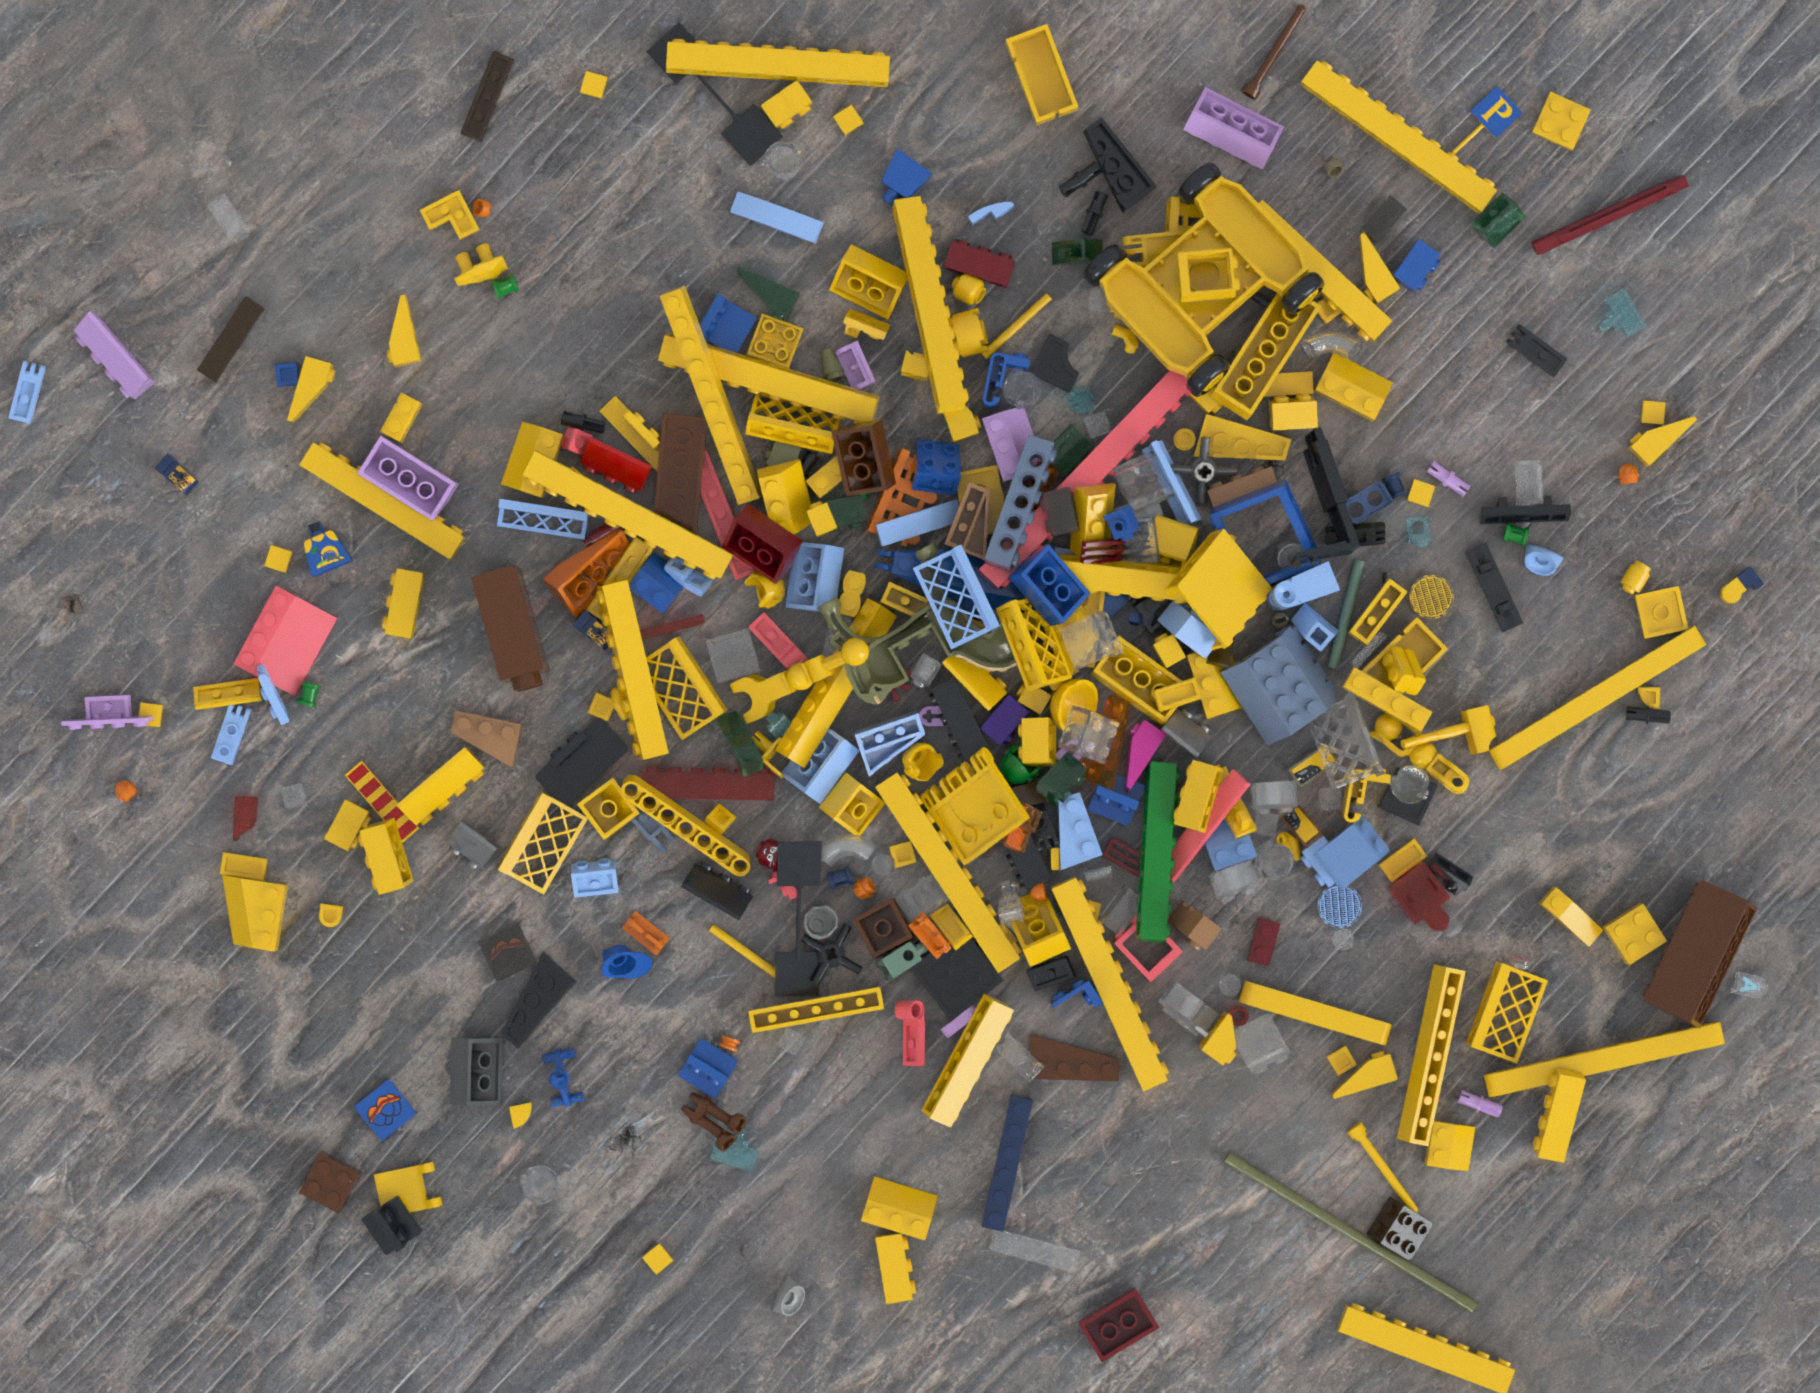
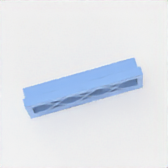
[497,499,589,540]

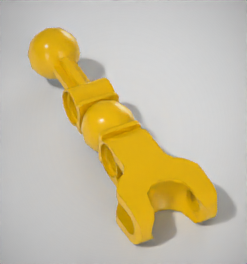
[730,638,869,724]

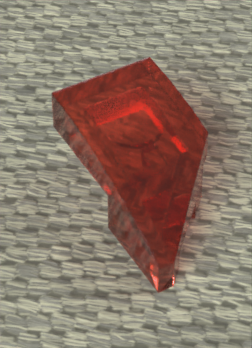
[233,796,258,841]

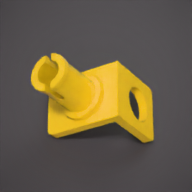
[750,731,784,779]

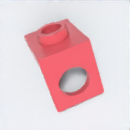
[560,427,592,456]

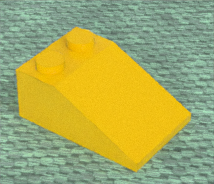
[1003,894,1071,967]

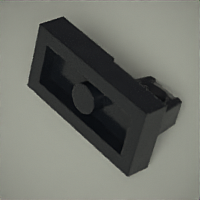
[1428,853,1473,896]
[1026,956,1076,992]

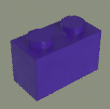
[980,695,1029,746]

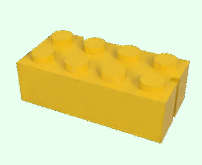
[1005,24,1078,126]
[1360,617,1448,712]

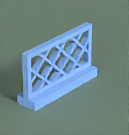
[1141,440,1202,525]
[913,545,1000,649]

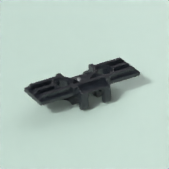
[1101,594,1173,643]

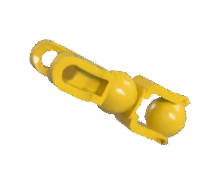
[1369,713,1469,795]

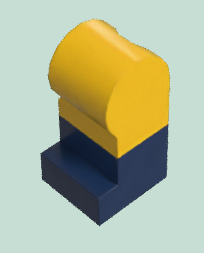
[1719,566,1764,604]

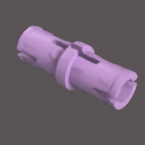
[1426,460,1471,497]

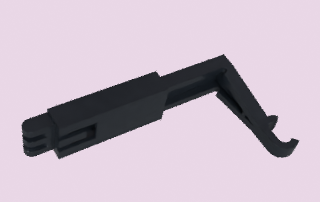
[1292,427,1360,569]

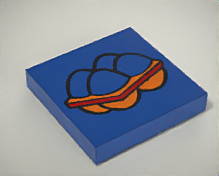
[354,1078,417,1141]

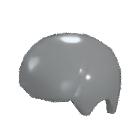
[803,905,838,940]

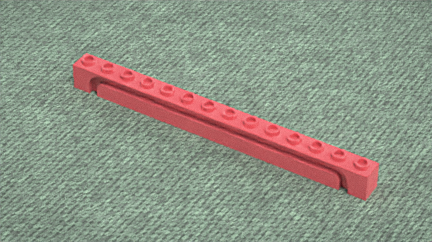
[978,371,1191,590]

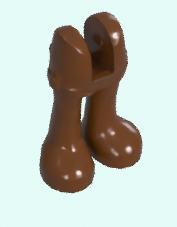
[681,1092,746,1152]

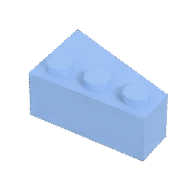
[854,710,925,777]
[1058,792,1102,870]

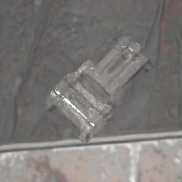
[998,881,1025,926]

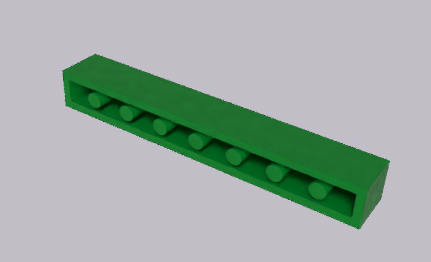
[1135,761,1180,943]

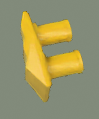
[454,244,508,286]

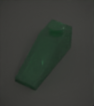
[737,266,800,321]
[716,710,763,777]

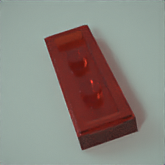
[640,614,705,640]

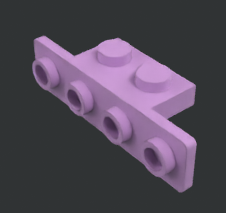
[61,694,153,730]

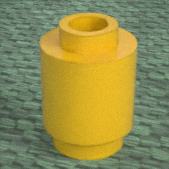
[1620,560,1651,595]

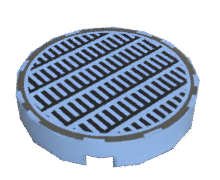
[1317,884,1362,928]

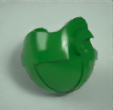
[1000,743,1042,785]

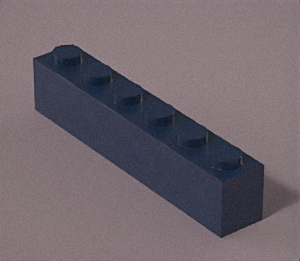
[981,1094,1033,1232]

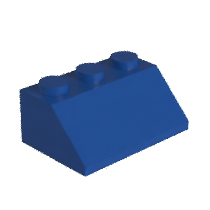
[1008,544,1091,626]

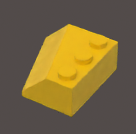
[222,875,288,952]

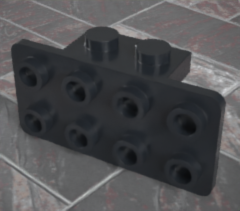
[536,718,628,806]

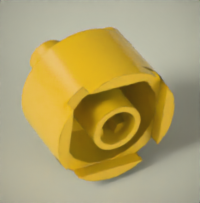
[948,308,989,358]

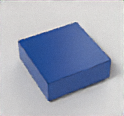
[275,362,299,387]

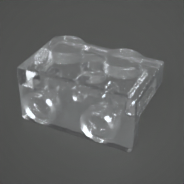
[896,874,951,922]

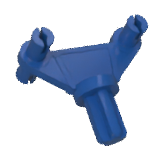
[542,1048,585,1107]

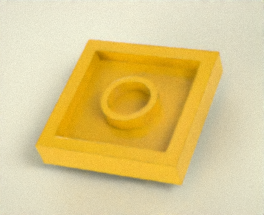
[1532,92,1591,151]
[1634,586,1688,639]

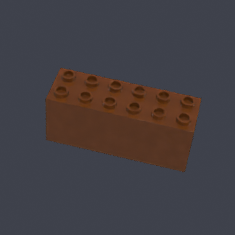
[1643,880,1758,1028]

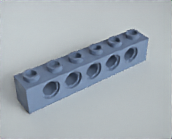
[984,434,1057,572]

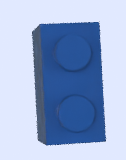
[1393,239,1441,293]

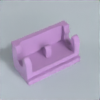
[835,341,876,390]

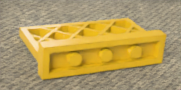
[745,392,841,454]
[996,599,1072,692]
[646,636,728,740]
[497,790,588,895]
[1465,961,1548,1064]

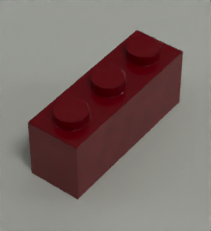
[944,239,1015,288]

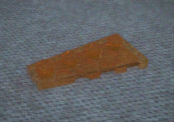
[1079,695,1131,791]

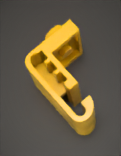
[1340,768,1391,822]

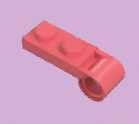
[748,612,809,669]
[895,1000,925,1066]

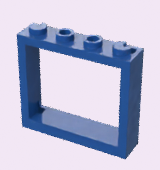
[1209,479,1321,584]

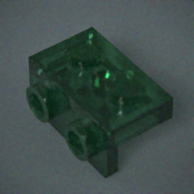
[1049,424,1094,477]

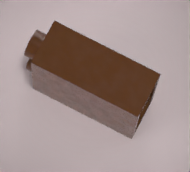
[471,565,550,692]

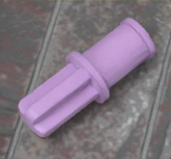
[1457,1090,1503,1117]

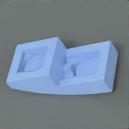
[967,202,1014,226]
[664,556,713,597]

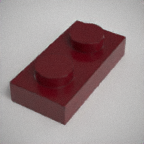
[1247,917,1281,966]

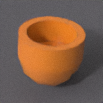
[473,199,492,217]
[1030,883,1048,901]

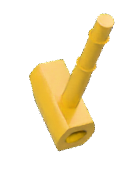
[1401,705,1496,755]

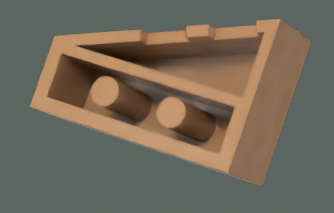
[1206,466,1277,508]
[944,482,990,561]
[451,711,523,768]
[1167,900,1222,951]

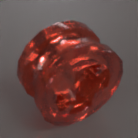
[1229,1006,1249,1026]

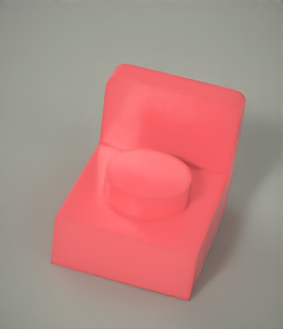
[768,872,797,900]

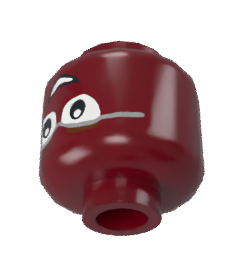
[756,838,779,871]

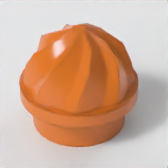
[1617,463,1640,484]
[115,780,138,803]
[854,877,876,899]

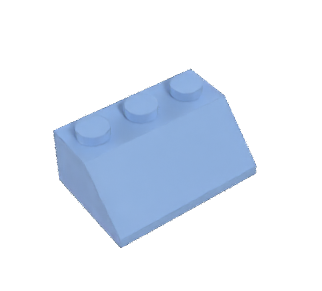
[785,542,844,613]
[781,728,860,804]

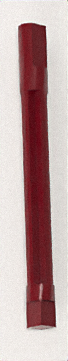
[1531,175,1689,256]

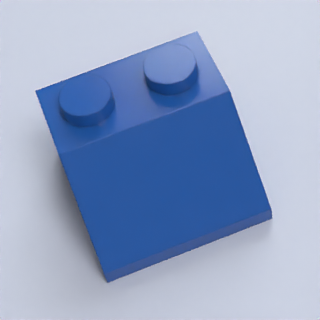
[629,552,684,614]

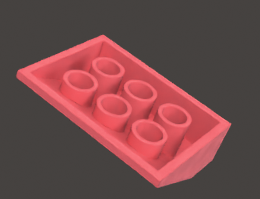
[233,586,338,696]

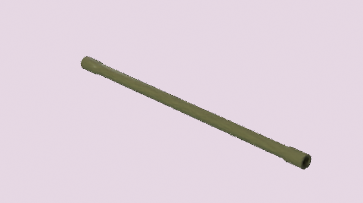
[1223,1152,1478,1313]

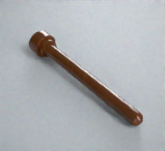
[1241,5,1306,100]

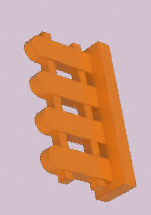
[865,448,937,547]

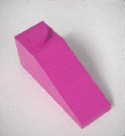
[1124,720,1167,792]

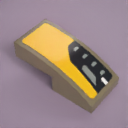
[1286,743,1338,789]

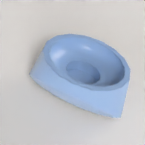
[1524,544,1564,576]

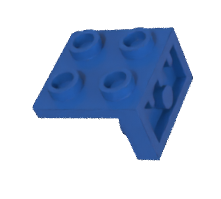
[700,294,757,353]
[912,439,961,495]
[1050,978,1103,1008]

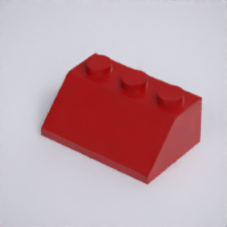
[580,437,653,494]

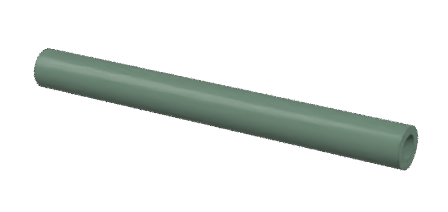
[1327,559,1365,670]

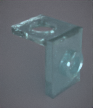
[1406,515,1434,548]

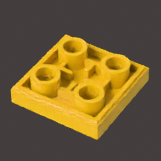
[747,313,804,368]

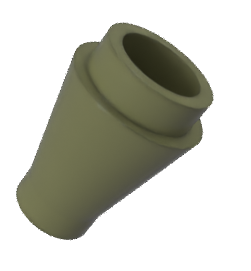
[820,348,844,382]

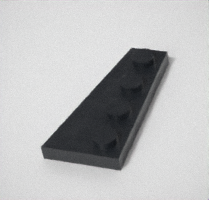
[501,952,577,1049]

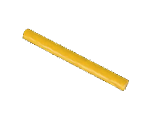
[981,293,1052,359]
[709,924,775,978]

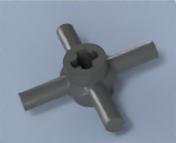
[1170,436,1237,504]

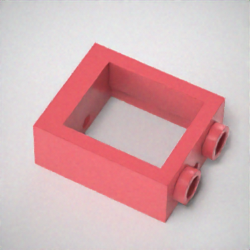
[1113,915,1183,982]

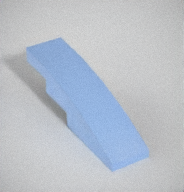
[730,192,824,244]
[875,499,959,546]

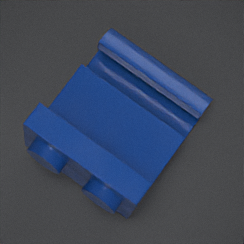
[982,352,1030,409]

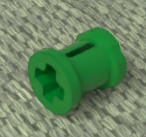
[491,274,519,300]
[1502,522,1529,547]
[296,682,321,708]

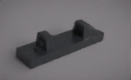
[1479,495,1571,524]
[1465,543,1523,633]

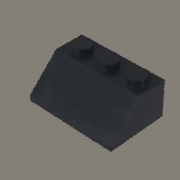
[681,862,754,920]

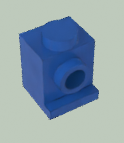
[1103,505,1140,542]

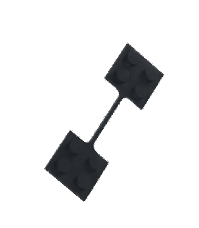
[646,22,783,166]
[775,841,822,996]

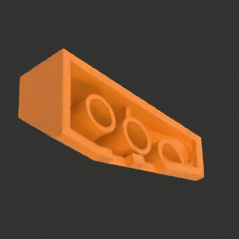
[543,529,630,618]

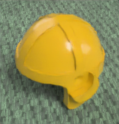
[744,571,785,609]
[902,742,944,781]

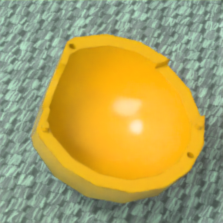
[1049,678,1098,733]

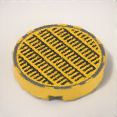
[1409,575,1454,619]

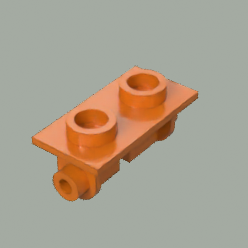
[622,911,670,956]
[908,911,951,959]

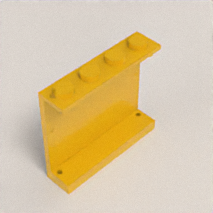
[1164,528,1272,650]

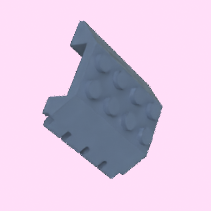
[1220,626,1337,745]

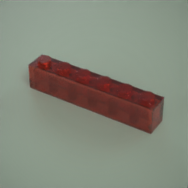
[641,767,775,801]

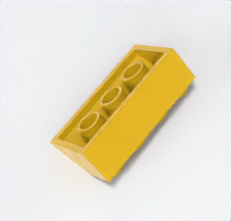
[1090,635,1182,726]
[397,747,486,826]

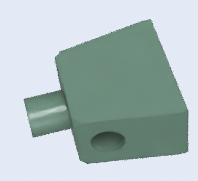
[876,940,928,981]

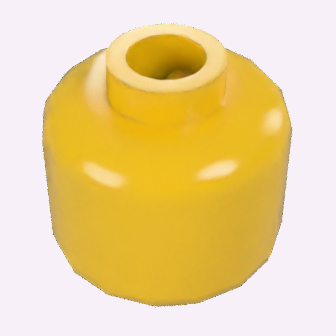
[952,273,986,305]

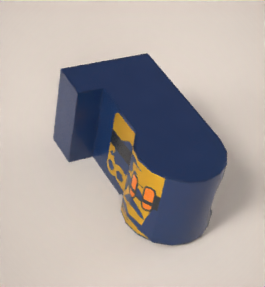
[155,453,199,495]
[572,610,609,651]

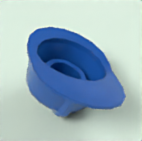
[601,944,652,979]

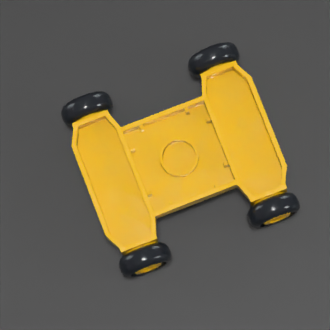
[1083,162,1325,397]

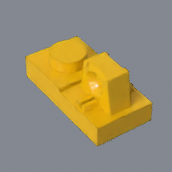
[843,308,890,340]
[1225,798,1257,839]

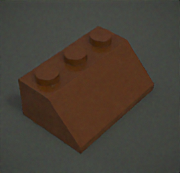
[832,419,896,496]

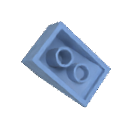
[1314,815,1390,890]
[1204,818,1257,871]

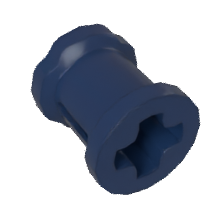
[1381,472,1408,499]
[827,865,853,890]

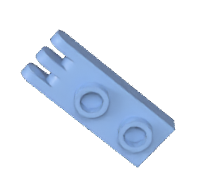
[8,361,46,424]
[257,664,289,725]
[211,704,252,765]

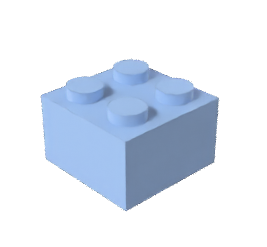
[1158,600,1217,658]

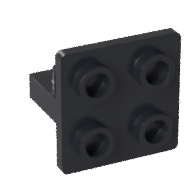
[362,1196,422,1255]

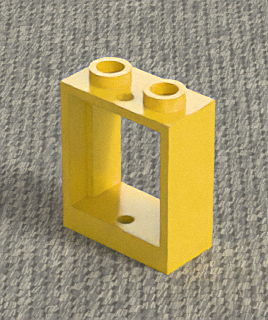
[1177,248,1240,302]

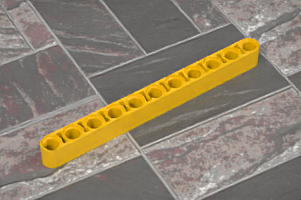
[1488,625,1707,770]
[1484,1021,1725,1097]

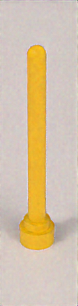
[1347,1122,1418,1213]

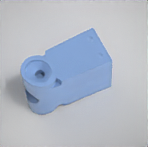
[1266,561,1340,611]

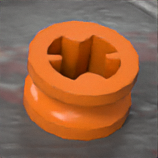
[718,1035,740,1052]

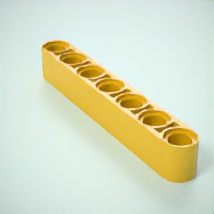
[621,775,751,876]
[1239,981,1392,1046]

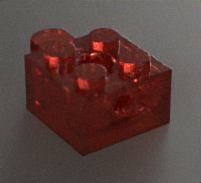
[1386,862,1450,931]

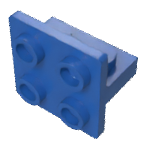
[1088,769,1145,826]
[678,1038,738,1098]

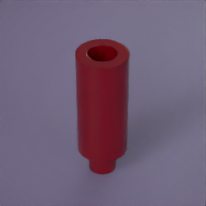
[583,523,625,547]

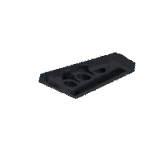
[1083,117,1157,213]

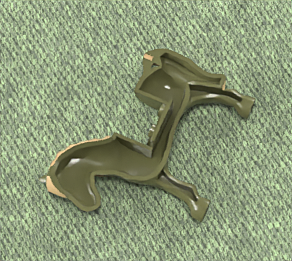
[818,542,1017,705]

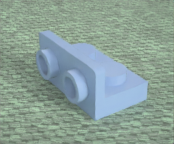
[571,858,619,898]

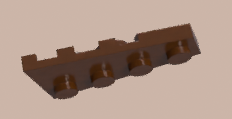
[1029,1034,1119,1081]

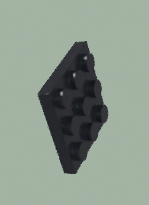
[910,939,1004,1021]

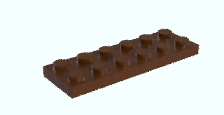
[654,413,707,547]

